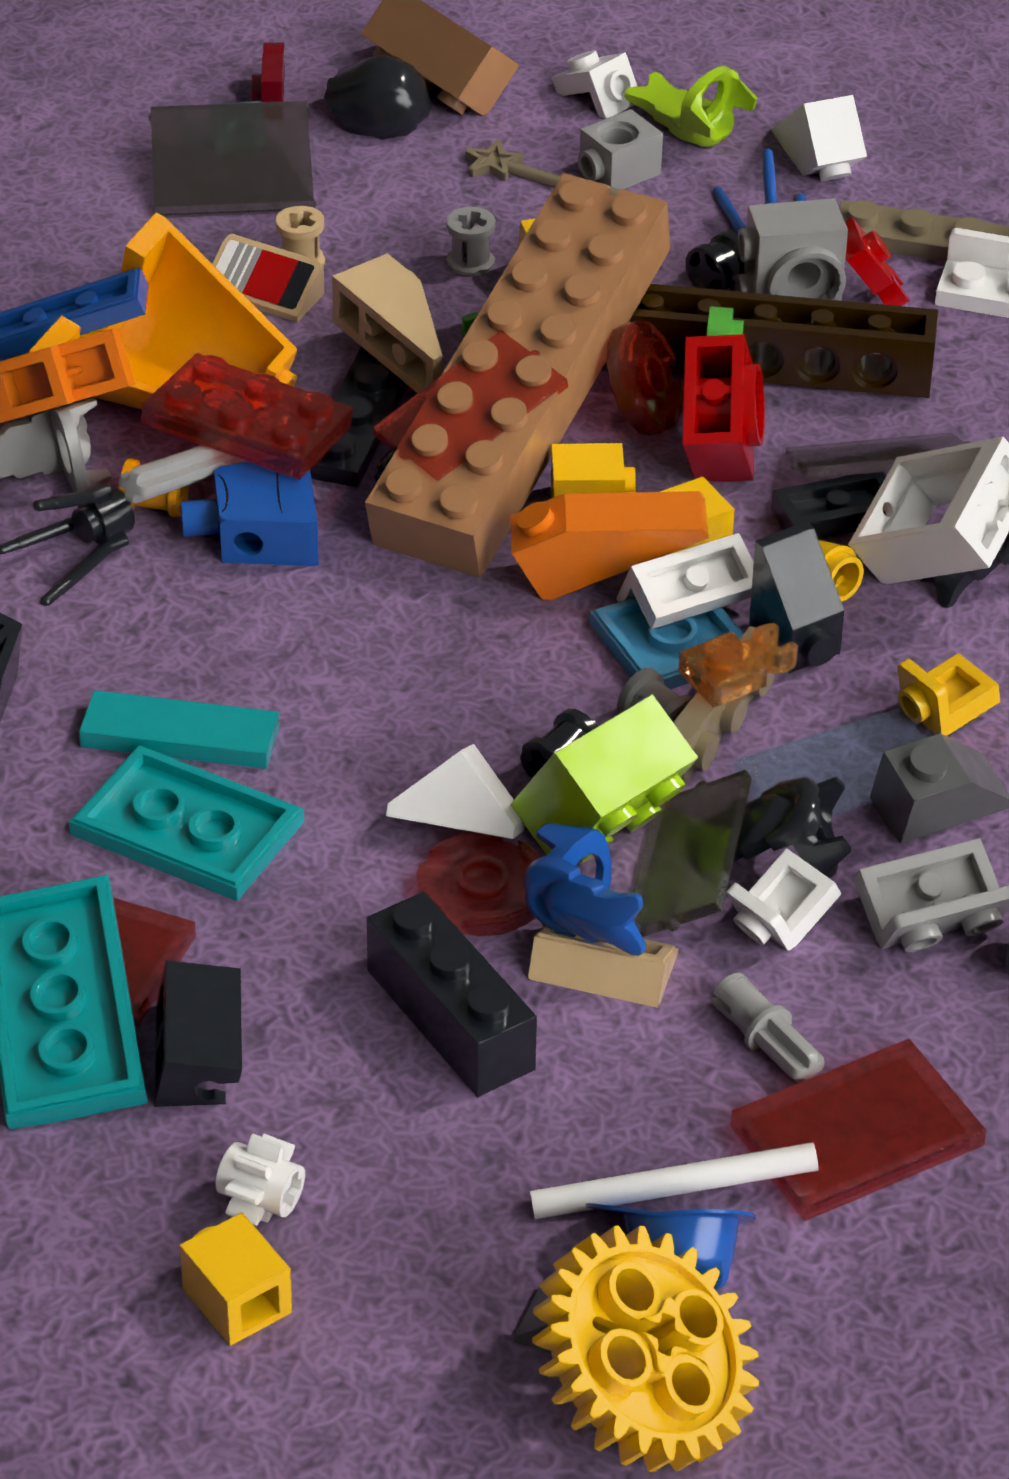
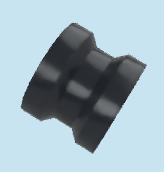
[685,231,744,291]

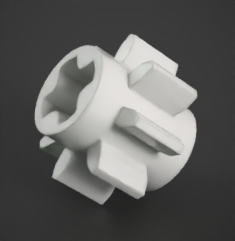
[216,1134,305,1226]

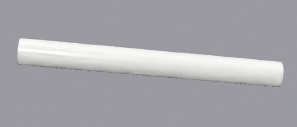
[530,1142,818,1219]

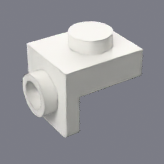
[551,50,638,119]
[726,848,841,951]

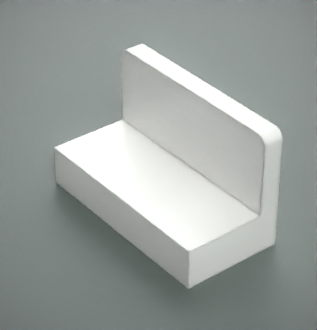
[616,533,754,629]

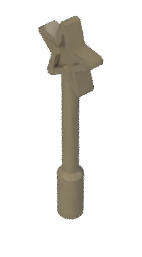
[465,140,620,196]

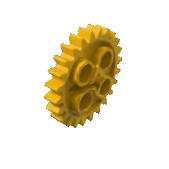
[532,1226,759,1472]

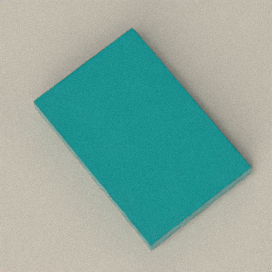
[69,745,304,901]

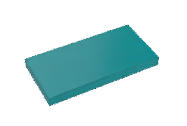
[0,874,148,1129]

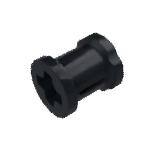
[520,708,598,778]

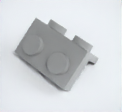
[853,838,1009,952]

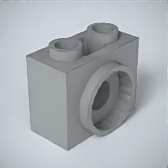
[735,198,848,301]

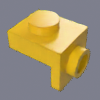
[897,653,1000,736]

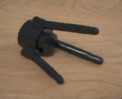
[0,483,135,606]

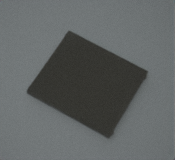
[148,101,317,218]

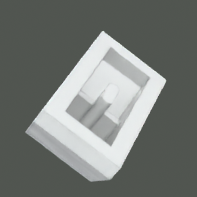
[386,744,525,839]

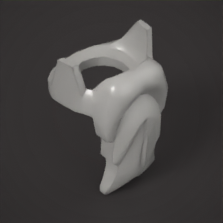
[0,398,113,493]

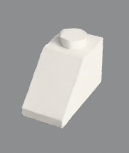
[772,95,867,181]

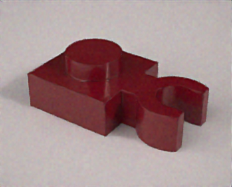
[251,42,285,123]

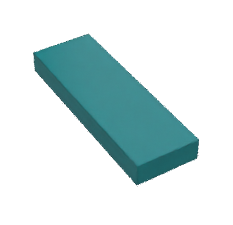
[79,690,280,769]

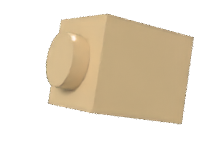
[332,253,443,400]

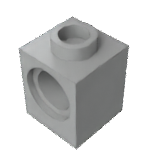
[577,109,663,189]

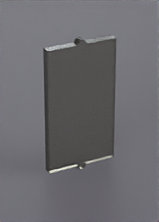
[786,432,970,479]
[633,769,752,937]

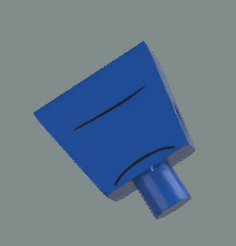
[181,452,319,566]

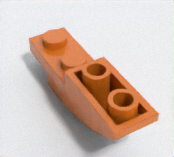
[0,327,135,423]

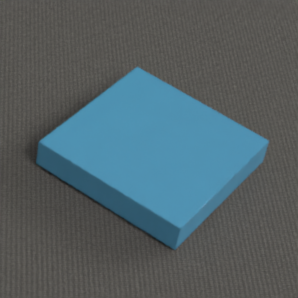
[589,597,743,689]

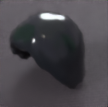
[324,55,431,139]

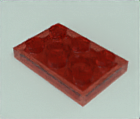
[141,353,353,480]

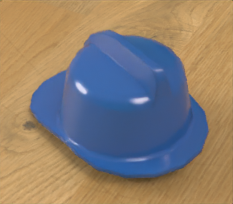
[586,1203,756,1290]

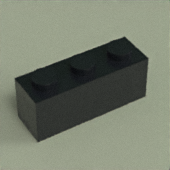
[366,891,537,1098]

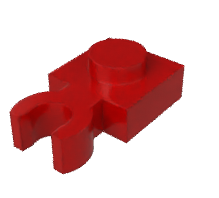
[845,217,910,306]

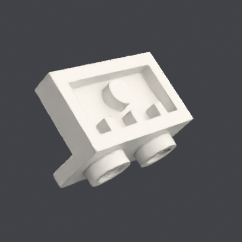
[935,228,1009,318]

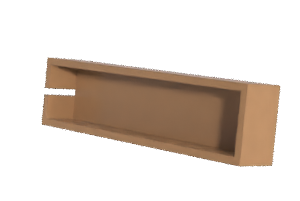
[365,173,671,578]

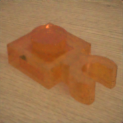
[678,623,798,708]

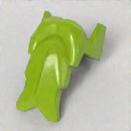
[624,66,758,147]

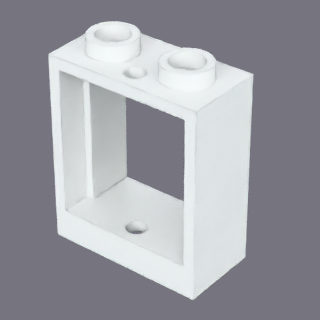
[848,436,1009,584]

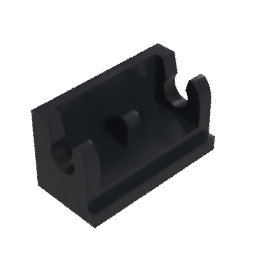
[154,960,242,1107]

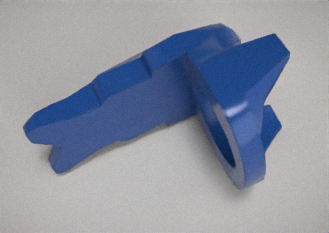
[524,823,646,956]

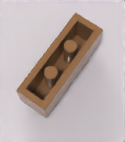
[361,0,519,116]

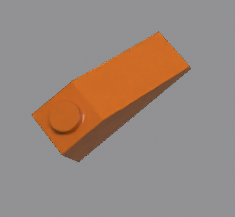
[510,491,709,600]

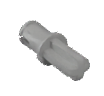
[712,972,825,1085]

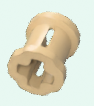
[276,206,325,266]

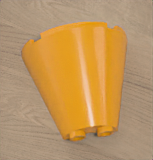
[29,212,297,434]

